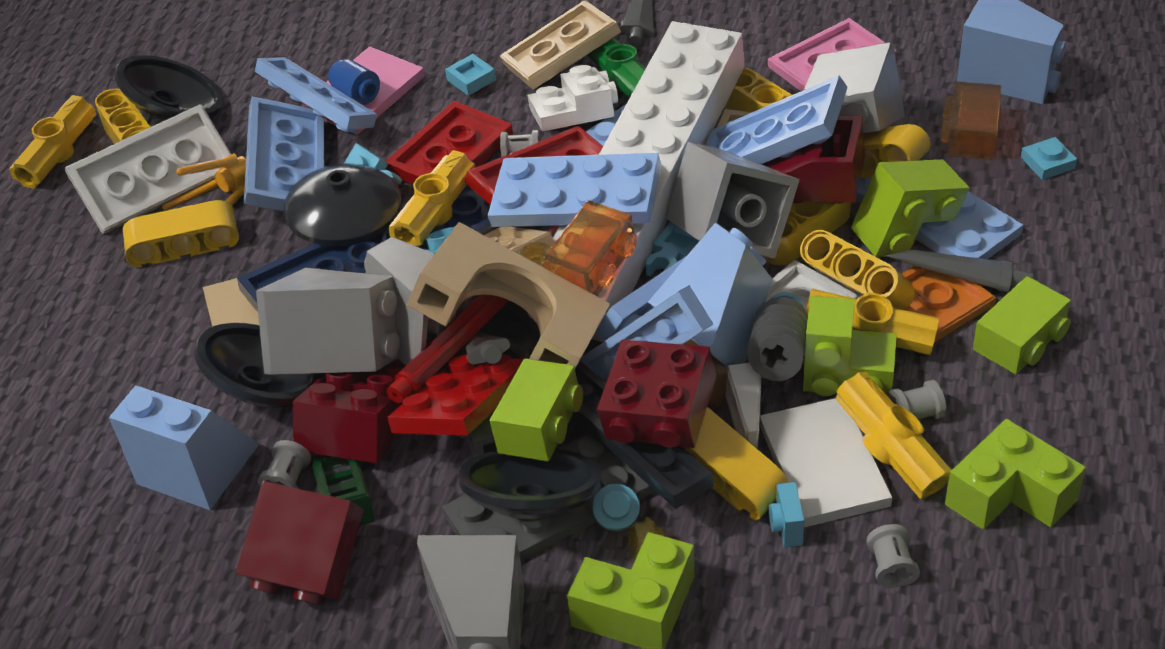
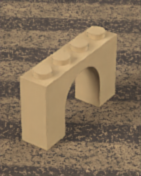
[407,222,610,368]

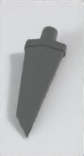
[620,0,655,47]
[887,250,1033,292]
[465,331,510,364]

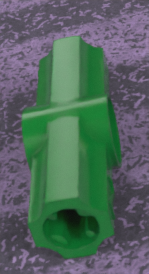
[587,37,646,98]

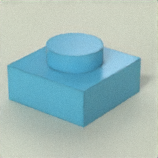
[445,54,496,96]
[1021,137,1077,180]
[769,482,805,548]

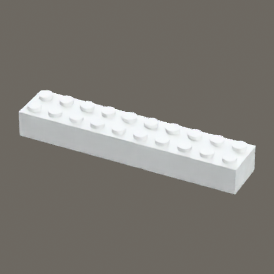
[528,21,745,342]

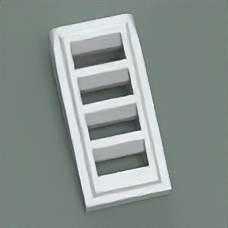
[725,363,761,448]

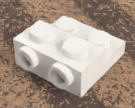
[527,65,618,132]

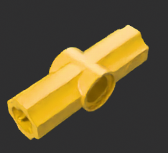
[9,95,96,189]
[389,150,475,246]
[806,289,939,355]
[835,372,951,499]

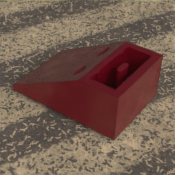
[763,116,865,204]
[293,360,410,463]

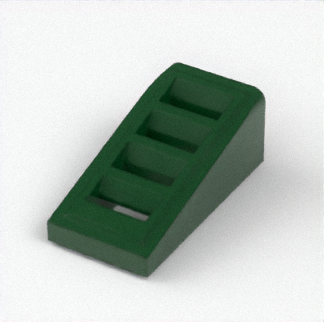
[311,455,374,526]

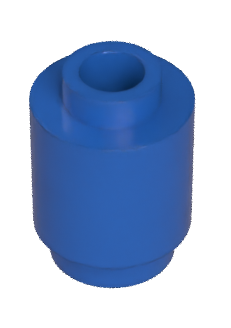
[328,59,380,105]

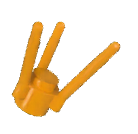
[162,153,246,210]

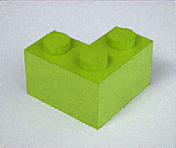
[851,159,970,257]
[803,296,897,396]
[945,418,1086,530]
[567,532,695,649]

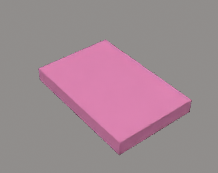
[768,18,897,91]
[301,47,425,135]

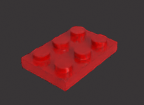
[386,101,513,184]
[387,355,524,436]

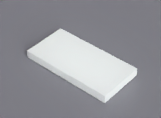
[65,104,231,235]

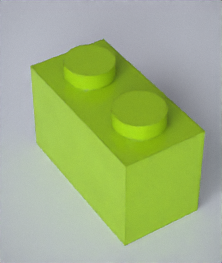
[973,276,1071,374]
[489,358,583,461]

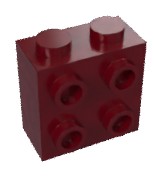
[597,339,716,448]
[235,481,364,606]

